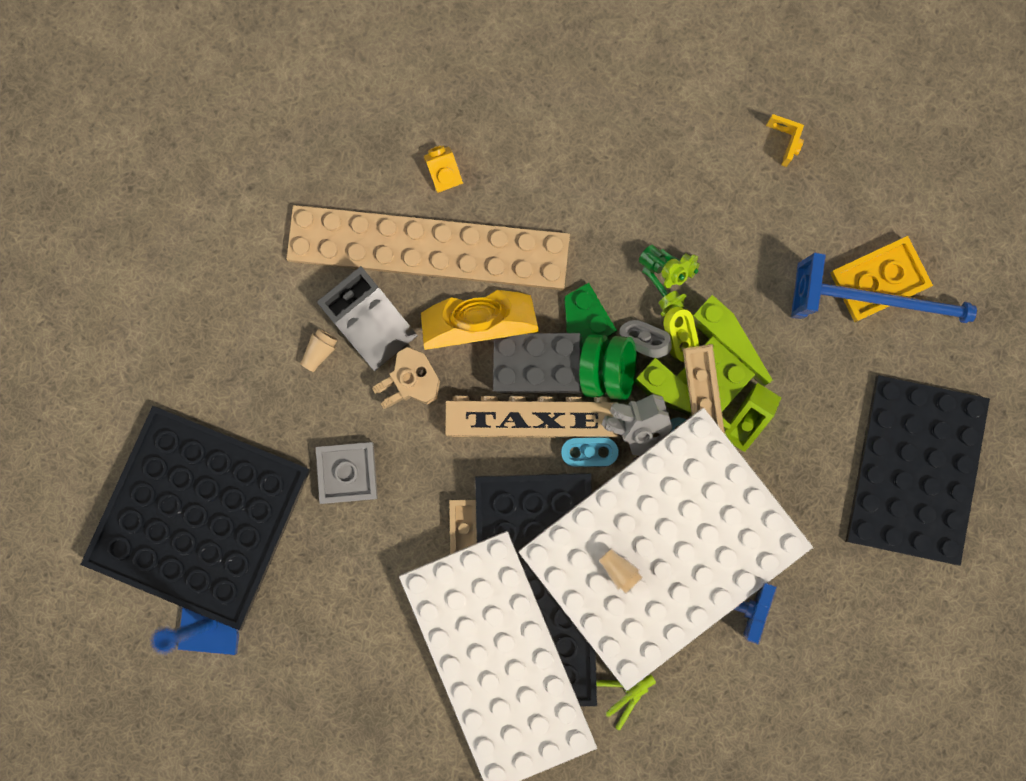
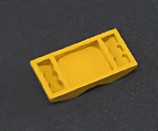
[421,290,538,350]

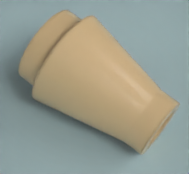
[300,328,338,372]
[599,549,643,594]

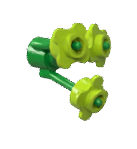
[639,245,700,317]

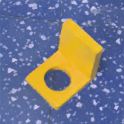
[766,114,804,167]

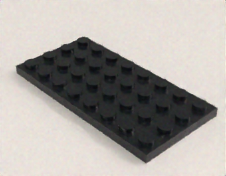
[475,473,597,707]

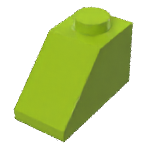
[724,382,782,452]

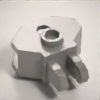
[601,394,672,456]

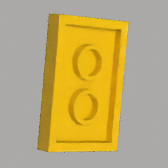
[830,236,933,323]

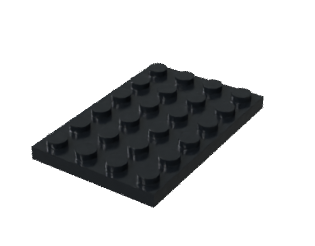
[845,375,990,566]

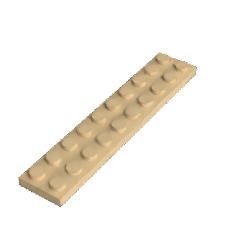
[286,205,570,290]

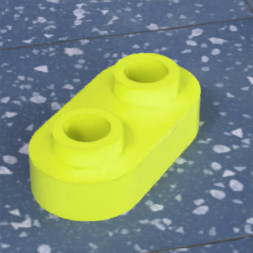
[663,307,699,362]

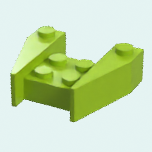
[634,295,772,431]

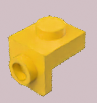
[424,145,463,193]

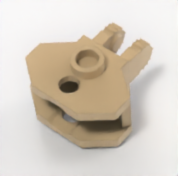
[372,347,440,409]

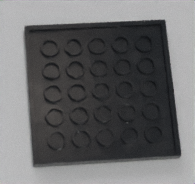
[80,406,310,631]

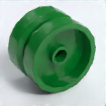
[579,334,637,399]

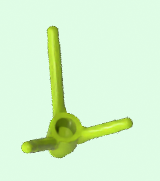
[596,674,656,730]

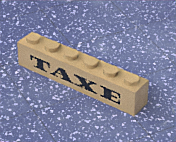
[446,396,618,438]

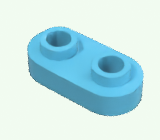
[561,438,618,467]

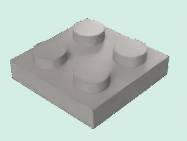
[316,442,378,504]

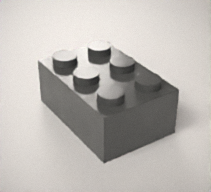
[493,333,583,393]

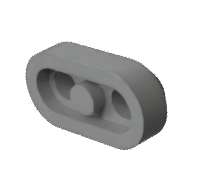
[620,320,672,358]

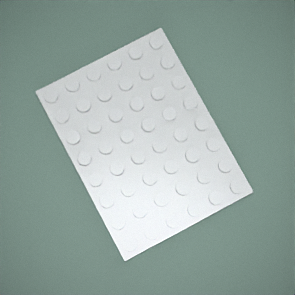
[519,408,813,691]

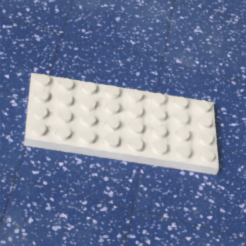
[399,531,597,781]

